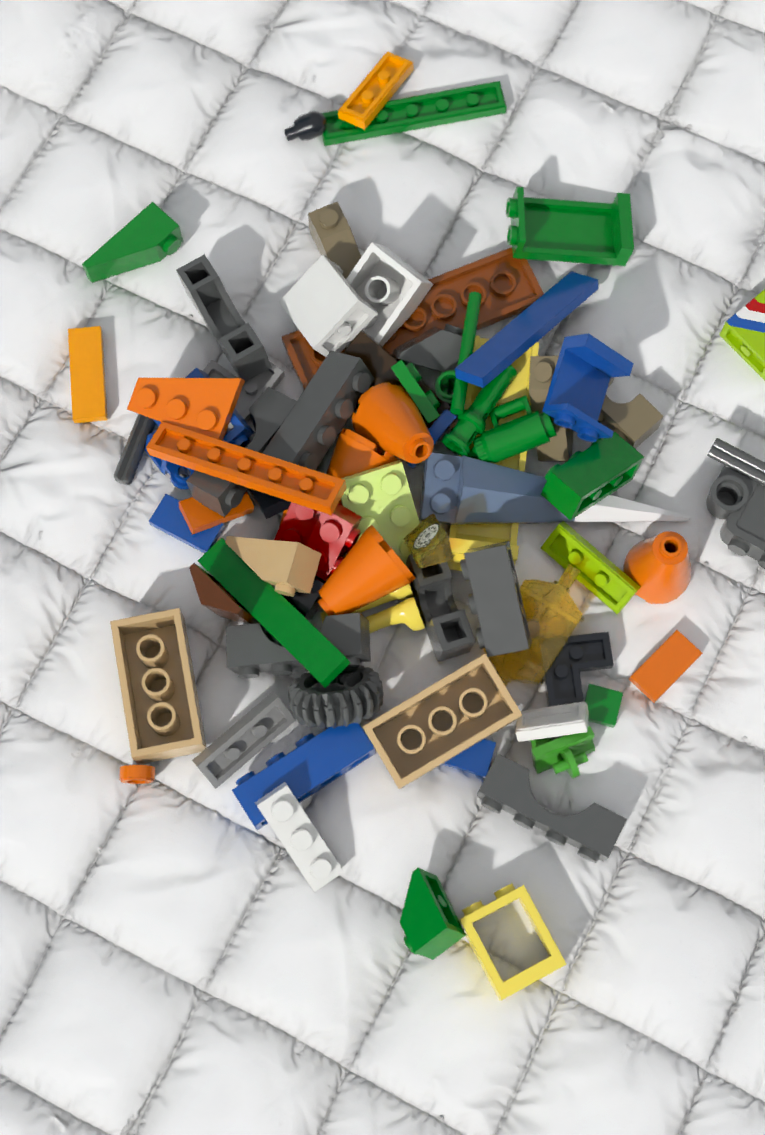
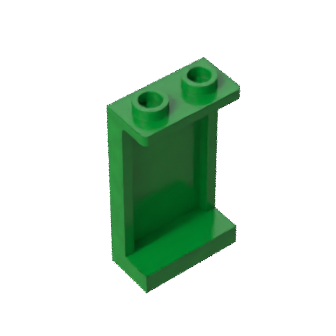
[506,186,634,266]

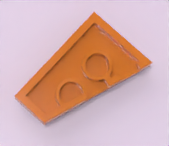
[127,378,245,441]

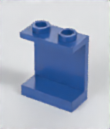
[542,334,634,442]

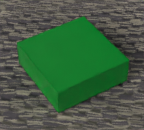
[584,683,623,728]

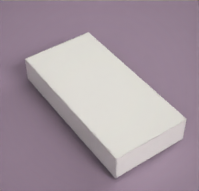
[515,702,589,742]

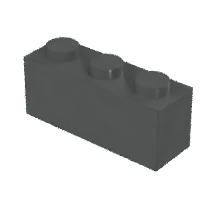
[460,541,532,657]

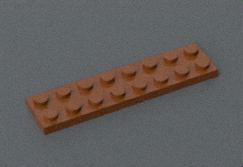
[281,247,544,390]

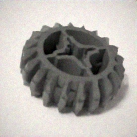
[288,665,384,729]

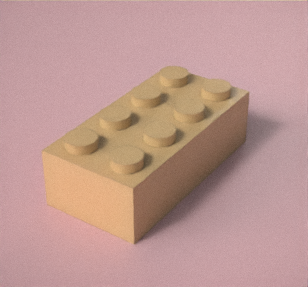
[110,608,207,765]
[362,654,522,789]

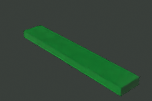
[322,81,507,146]
[198,538,351,688]

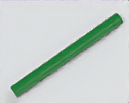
[450,292,482,415]

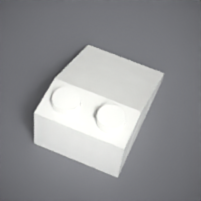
[346,242,434,348]

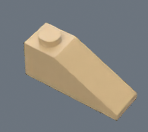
[225,536,321,597]

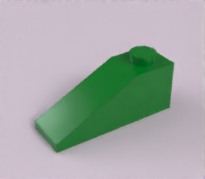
[82,202,183,283]

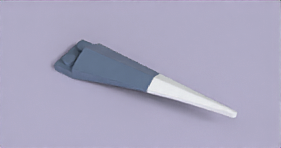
[419,452,691,525]

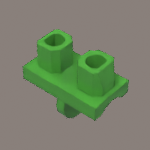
[530,726,595,778]

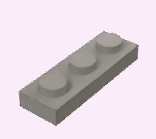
[192,692,296,789]

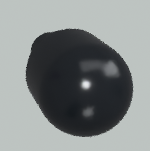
[284,111,327,141]

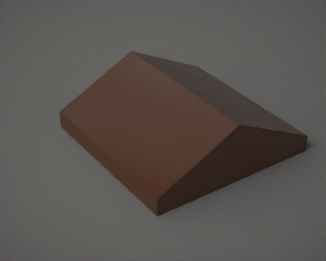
[189,563,259,624]

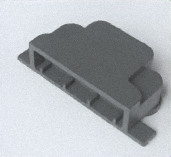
[706,438,765,569]

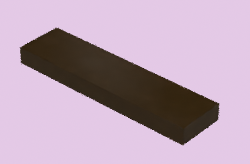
[343,330,458,442]

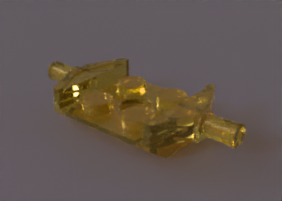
[483,564,585,687]

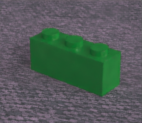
[541,432,644,520]

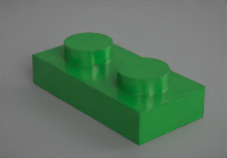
[391,360,441,423]

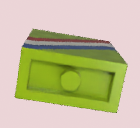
[720,289,765,381]

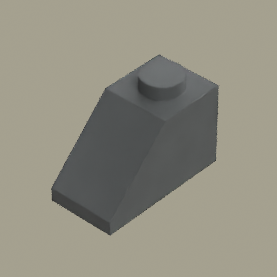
[392,324,463,372]

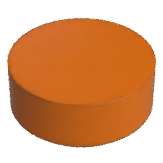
[119,765,155,784]

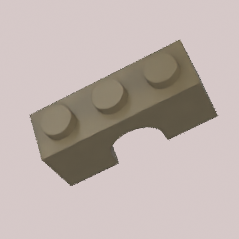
[598,377,664,449]

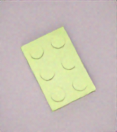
[341,460,428,564]

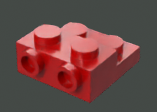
[274,502,362,581]

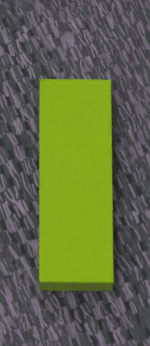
[541,521,641,614]

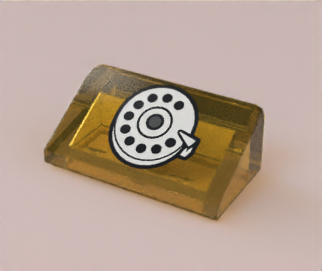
[404,513,453,568]

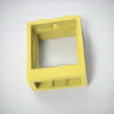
[459,883,567,1001]

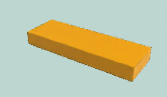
[338,51,414,130]
[68,326,108,423]

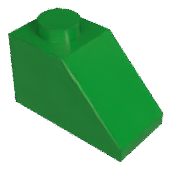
[400,868,466,960]

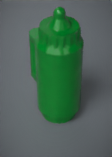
[467,395,557,463]

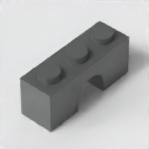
[405,546,476,662]

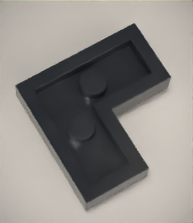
[539,632,614,707]

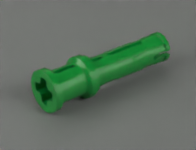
[442,365,518,456]

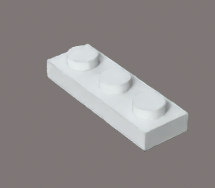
[255,782,344,893]

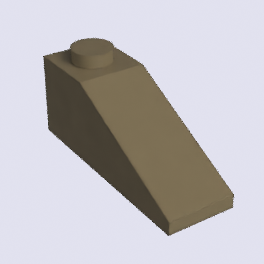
[308,201,361,279]
[529,356,573,461]

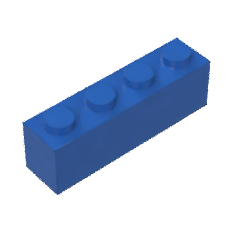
[232,723,375,830]

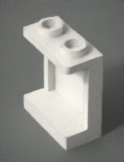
[279,254,378,357]

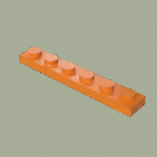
[146,421,347,515]

